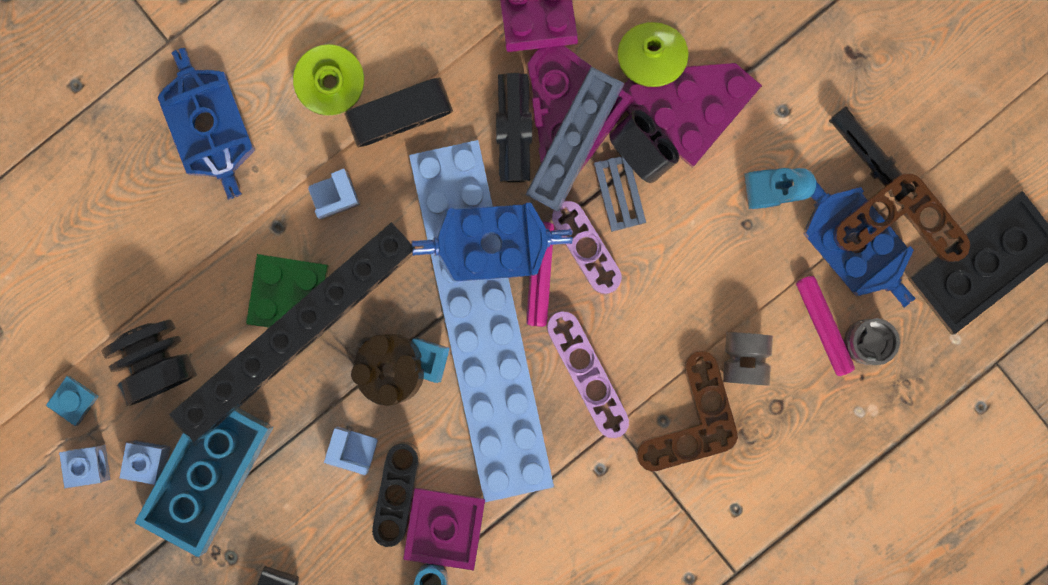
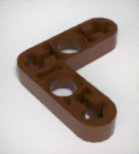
[833,173,970,262]
[636,351,738,472]

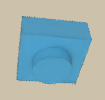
[412,338,450,383]
[46,376,99,426]

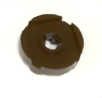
[351,334,424,406]

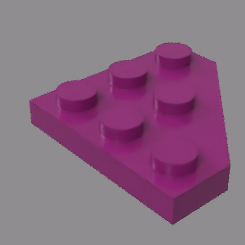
[528,45,635,173]
[622,63,762,168]

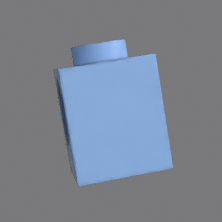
[119,440,170,485]
[59,445,111,489]

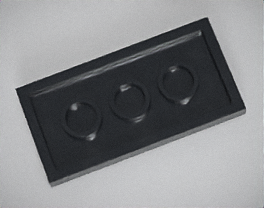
[908,191,1048,335]

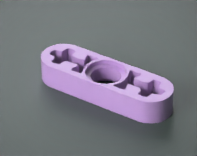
[552,201,622,294]

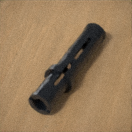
[829,106,914,202]

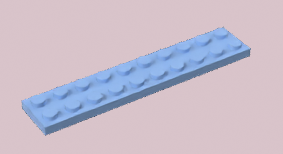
[409,140,554,502]

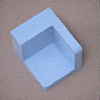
[308,169,360,220]
[324,427,378,475]

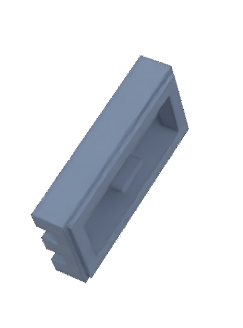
[594,156,646,232]

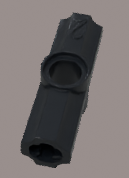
[496,73,532,183]

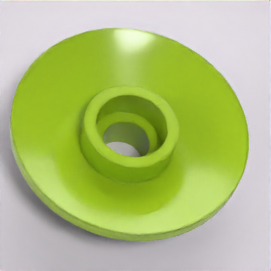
[618,22,689,87]
[293,44,364,116]

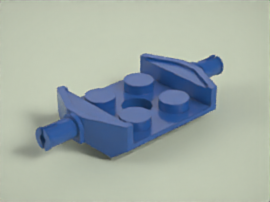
[157,48,255,200]
[803,181,915,308]
[411,203,573,282]

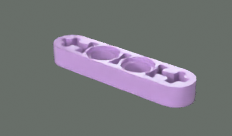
[547,311,629,438]

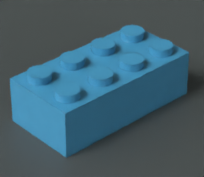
[135,408,274,557]

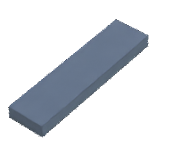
[525,67,624,211]

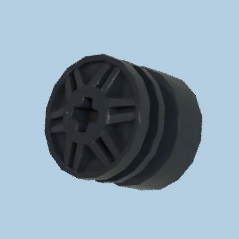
[101,320,197,407]

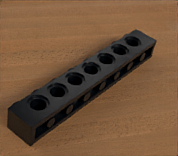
[169,222,415,446]

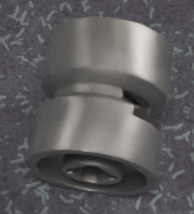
[844,318,900,365]
[723,332,773,386]

